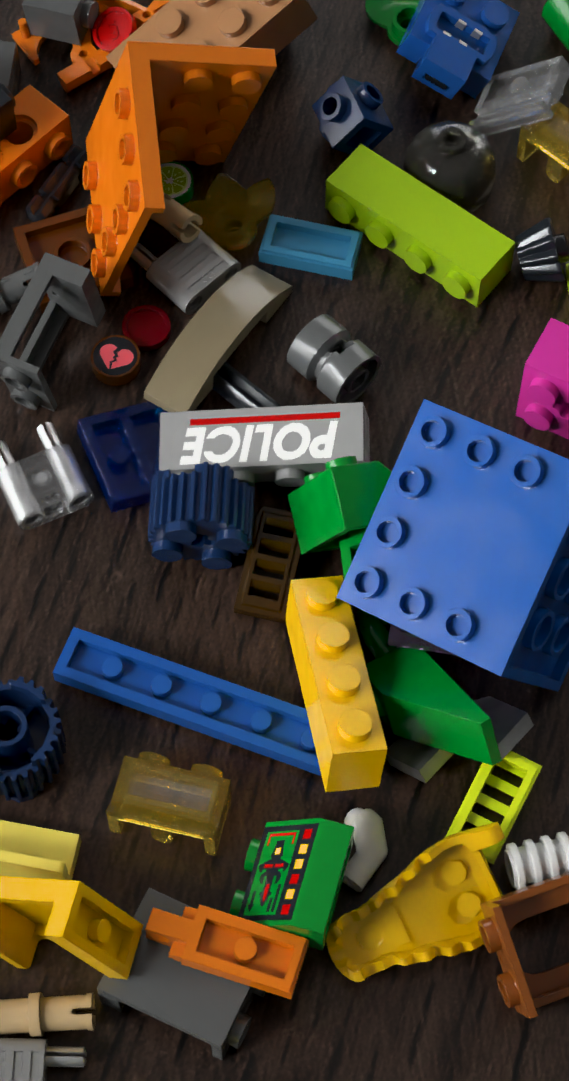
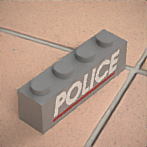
[159,402,370,487]

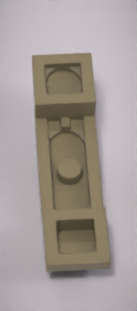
[144,265,293,412]

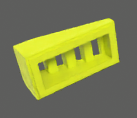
[445,751,542,865]

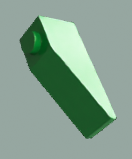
[366,640,502,766]

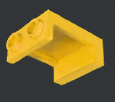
[0,876,143,980]

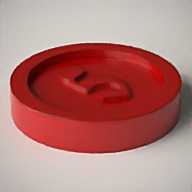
[92,7,137,53]

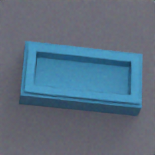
[259,214,363,281]

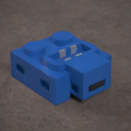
[396,0,520,100]

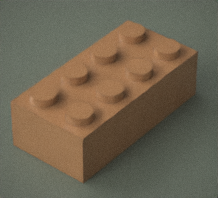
[106,0,318,69]

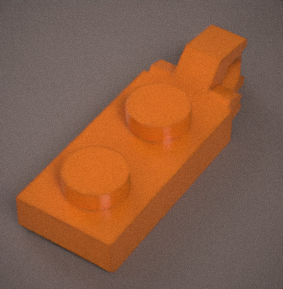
[145,904,309,1000]

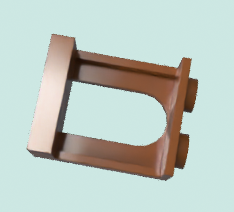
[478,871,569,1019]

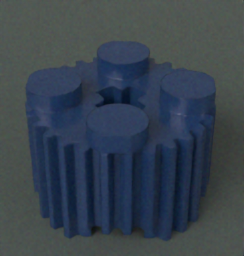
[147,462,255,570]
[0,676,66,803]

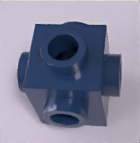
[312,75,394,155]

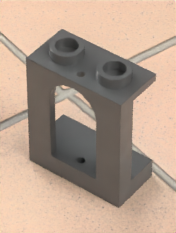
[0,252,106,412]

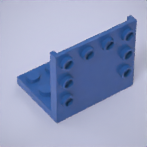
[336,399,569,692]

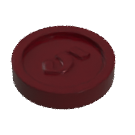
[122,305,171,351]

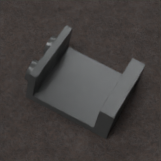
[97,888,267,1061]

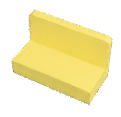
[0,820,81,880]

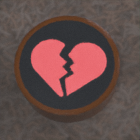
[91,335,141,386]

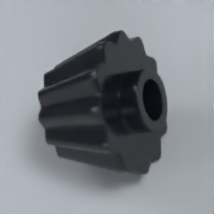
[515,217,569,282]

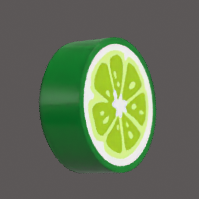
[161,161,194,206]

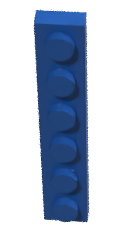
[52,627,321,776]

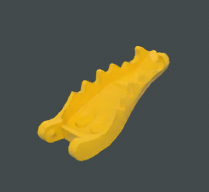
[326,821,505,982]

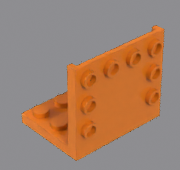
[82,41,277,296]

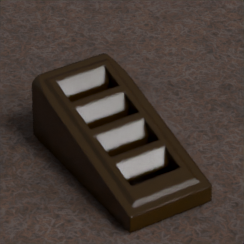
[234,506,303,624]

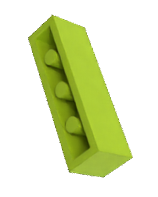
[325,144,515,307]

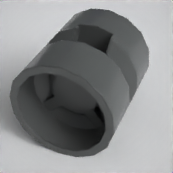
[287,314,381,404]

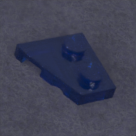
[76,401,167,513]

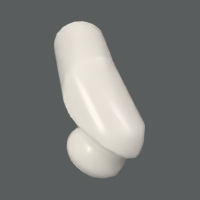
[343,807,388,892]

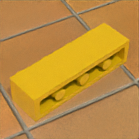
[285,575,388,793]

